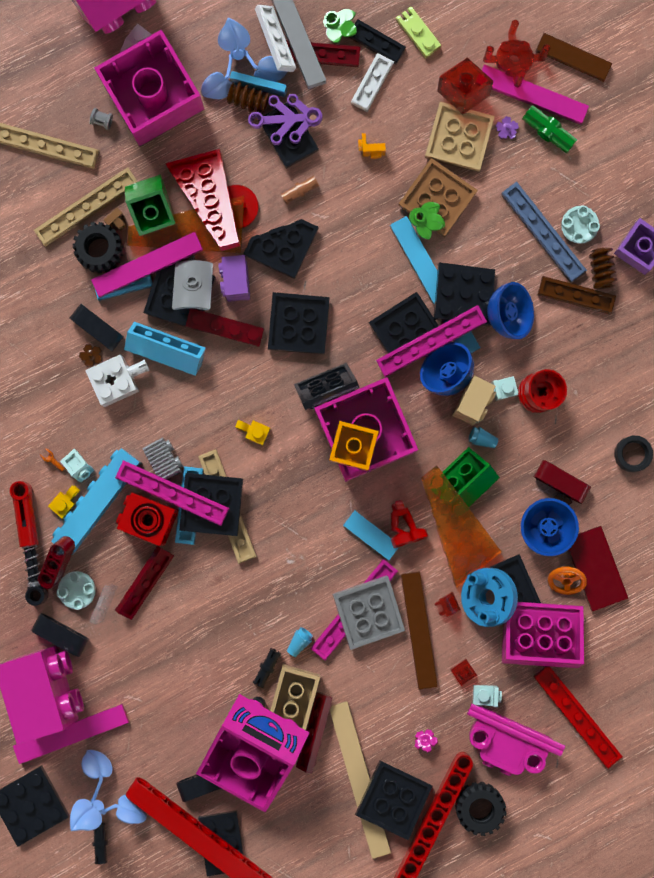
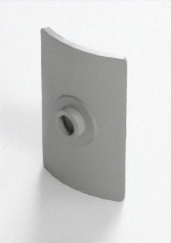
[172,260,213,310]

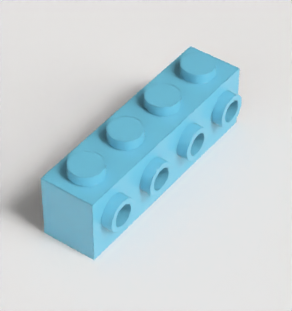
[124,322,206,376]

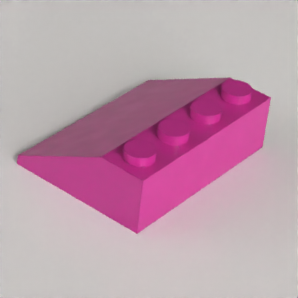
[502,602,584,668]

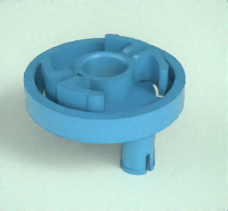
[461,568,518,627]

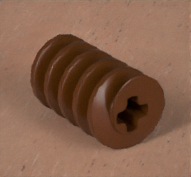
[227,82,269,114]
[589,248,617,289]

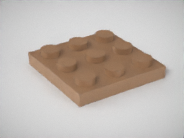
[398,158,478,238]

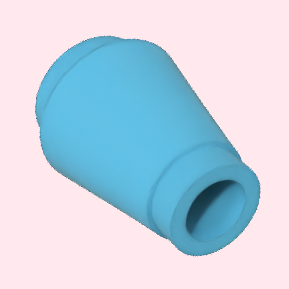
[468,427,498,449]
[287,627,313,657]

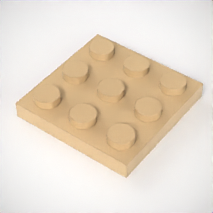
[425,102,495,172]

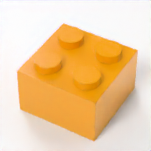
[329,421,379,471]

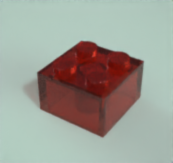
[437,57,493,114]

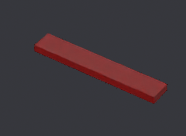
[533,666,623,769]

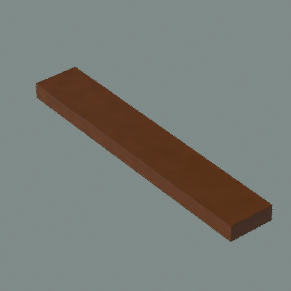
[401,571,438,690]

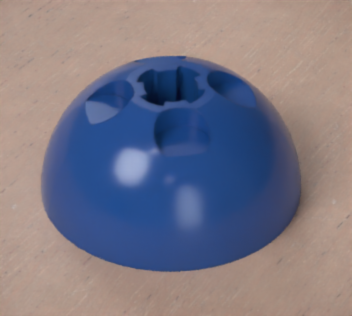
[487,282,534,339]
[420,342,474,396]
[521,498,579,556]

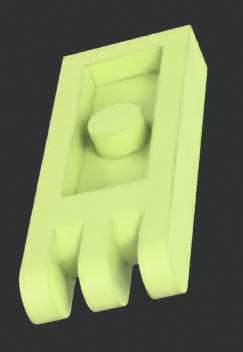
[396,7,441,58]

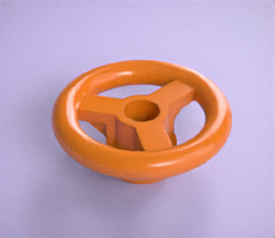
[547,566,587,595]

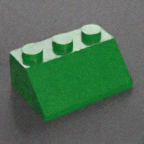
[428,447,500,517]

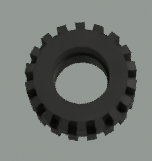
[73,222,124,273]
[455,782,506,836]

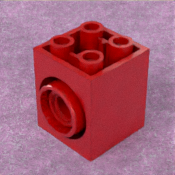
[116,492,179,546]

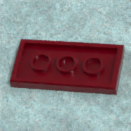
[568,526,628,612]

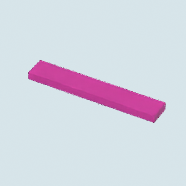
[477,64,589,125]
[91,232,203,298]
[376,305,487,377]
[115,460,229,526]
[310,559,398,661]
[13,704,129,764]

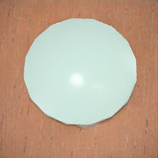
[561,205,600,244]
[57,571,96,610]

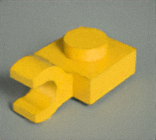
[235,420,270,445]
[48,485,81,519]

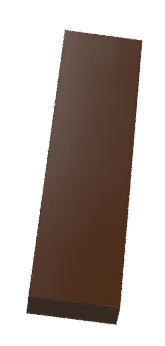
[535,33,613,82]
[537,276,616,315]

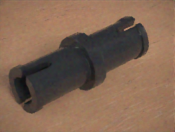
[253,648,282,688]
[92,822,108,864]

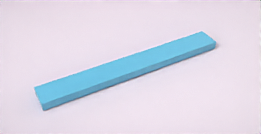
[390,216,480,353]

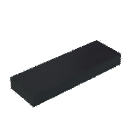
[349,19,406,65]

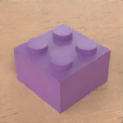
[614,218,654,275]
[219,255,250,302]

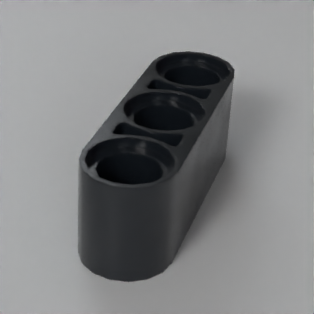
[69,304,124,352]
[31,613,89,657]
[176,774,221,802]

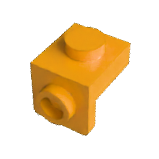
[358,133,386,159]

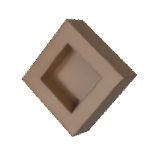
[104,207,126,231]

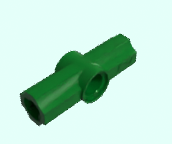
[522,105,577,154]

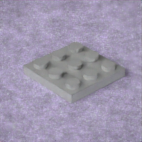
[332,575,405,650]

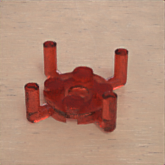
[483,20,550,88]

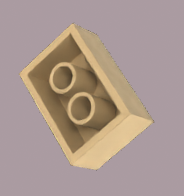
[452,375,497,426]
[270,664,320,730]

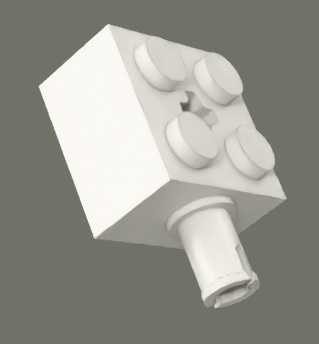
[85,355,150,407]

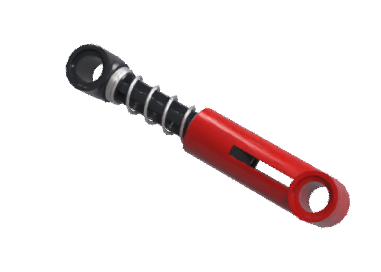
[9,481,48,606]

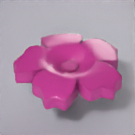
[415,729,438,753]

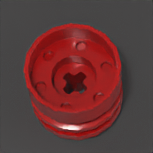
[518,369,567,413]

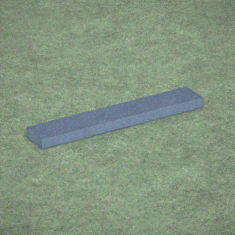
[501,181,587,283]

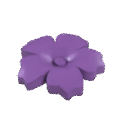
[496,116,519,139]

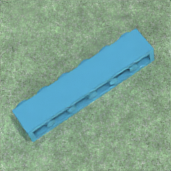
[51,448,142,555]

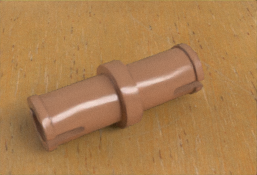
[281,175,319,204]

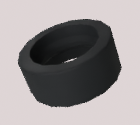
[614,435,653,472]

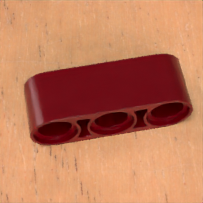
[533,460,591,504]
[38,536,75,589]

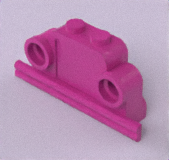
[467,703,565,776]

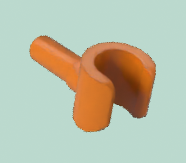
[40,449,65,472]

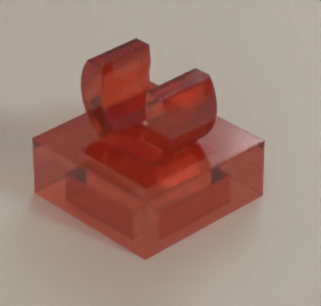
[435,592,461,617]
[450,658,477,686]

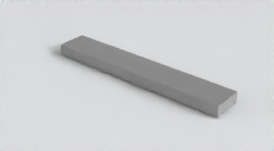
[272,0,326,89]

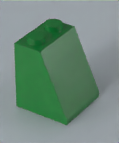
[125,174,176,236]

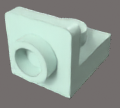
[491,376,518,401]
[60,449,94,482]
[473,684,502,707]

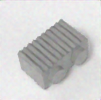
[142,437,183,480]

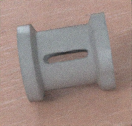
[89,108,113,130]

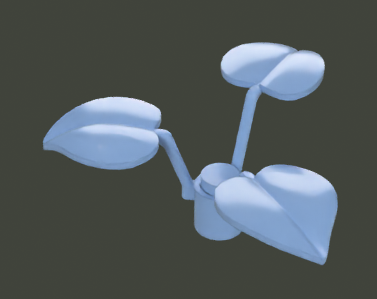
[201,18,287,99]
[70,750,147,831]

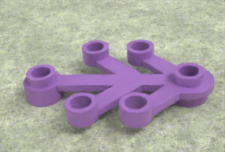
[248,94,322,145]

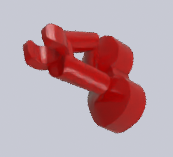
[391,500,429,548]

